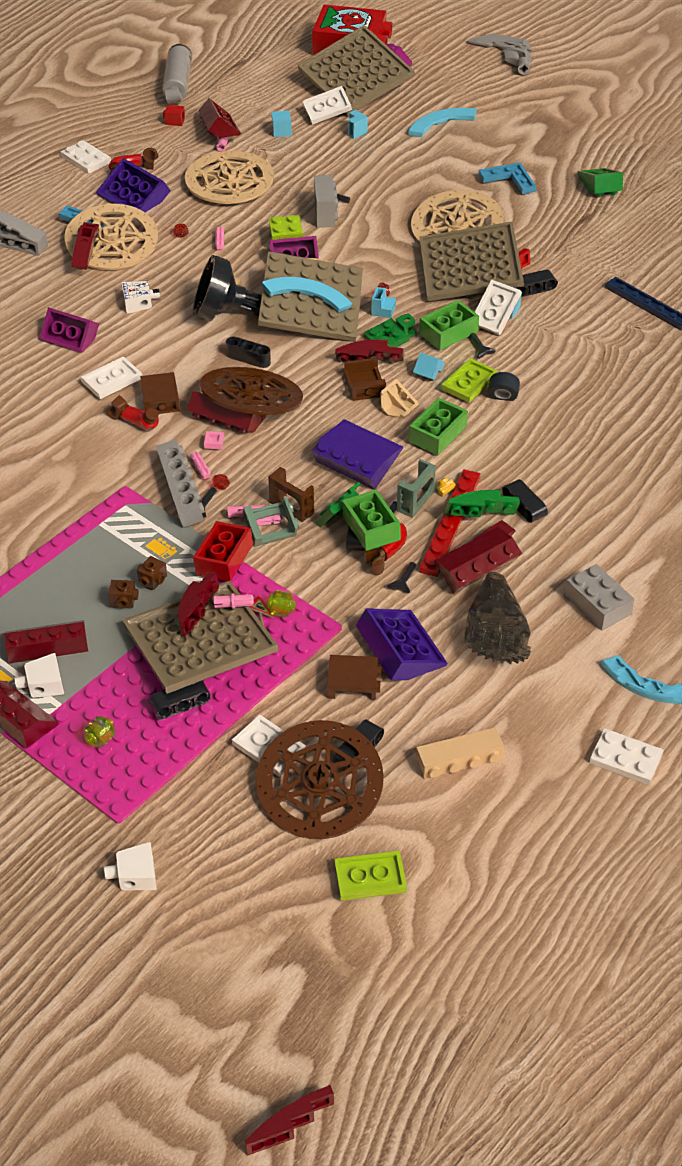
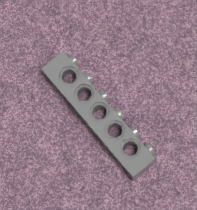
[156,439,205,528]

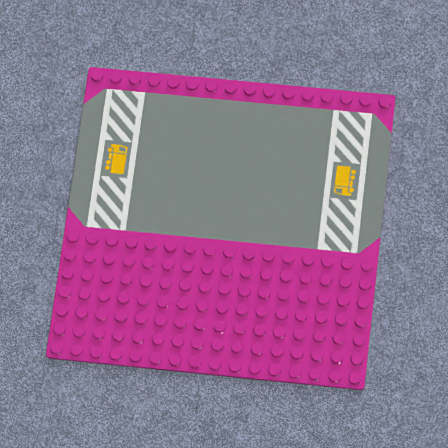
[0,486,342,824]

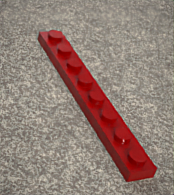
[420,469,481,577]

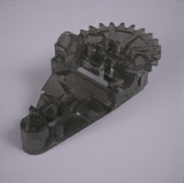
[464,572,531,664]

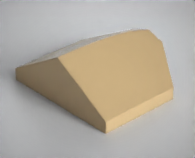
[380,379,419,418]

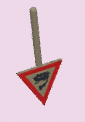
[249,596,274,625]

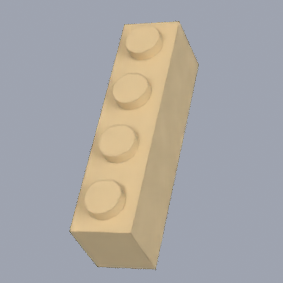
[416,727,504,779]

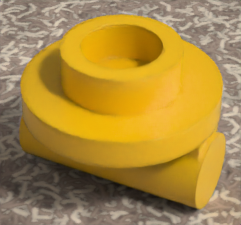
[436,477,456,496]

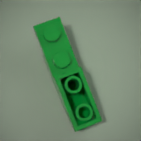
[444,490,520,517]

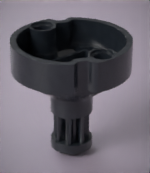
[193,255,262,321]

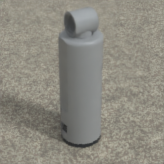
[162,44,192,104]

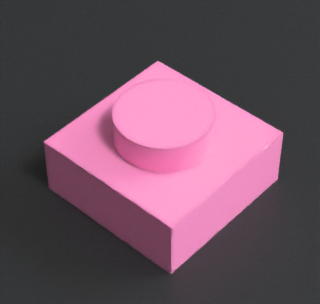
[204,431,224,449]

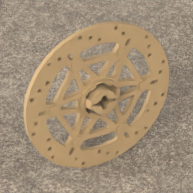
[185,151,274,204]
[411,190,503,244]
[65,204,158,270]

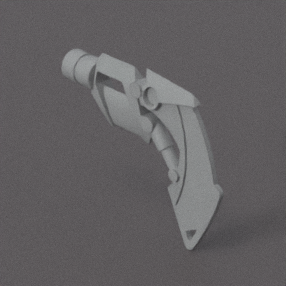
[468,33,532,75]

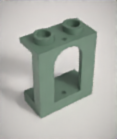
[397,459,436,518]
[242,496,299,547]

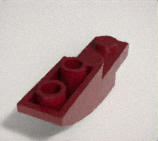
[71,222,99,270]
[335,339,405,362]
[178,572,219,637]

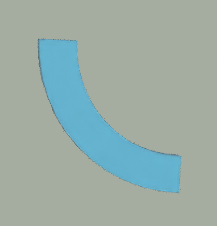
[408,108,477,137]
[261,277,352,313]
[601,655,682,704]

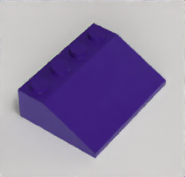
[96,158,171,212]
[312,419,403,490]
[356,608,448,680]

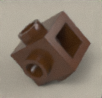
[137,555,167,590]
[108,580,139,608]

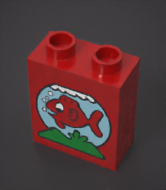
[312,4,393,55]

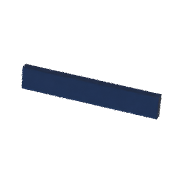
[605,277,682,331]

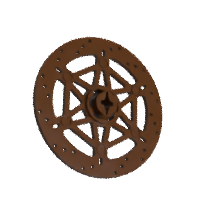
[200,367,303,415]
[256,720,384,839]

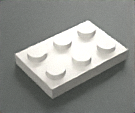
[302,86,352,125]
[61,140,111,174]
[475,279,521,335]
[81,357,142,399]
[232,715,307,777]
[589,728,664,785]

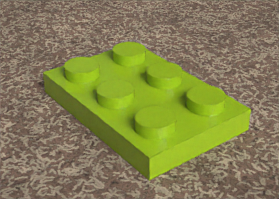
[441,358,498,403]
[334,850,407,901]

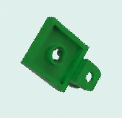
[364,313,417,347]
[316,482,361,528]

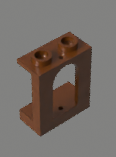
[268,467,315,522]

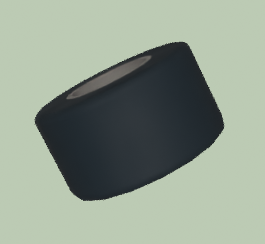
[488,372,520,401]

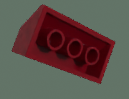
[199,98,241,138]
[187,391,266,434]
[434,527,522,594]
[4,620,89,664]
[0,681,59,748]

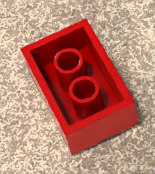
[193,521,253,581]

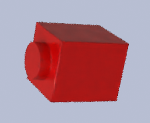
[163,105,185,126]

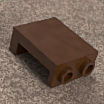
[344,358,386,401]
[140,372,180,414]
[327,655,382,700]

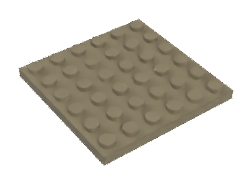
[298,25,415,116]
[419,222,524,301]
[258,251,363,342]
[122,581,279,694]

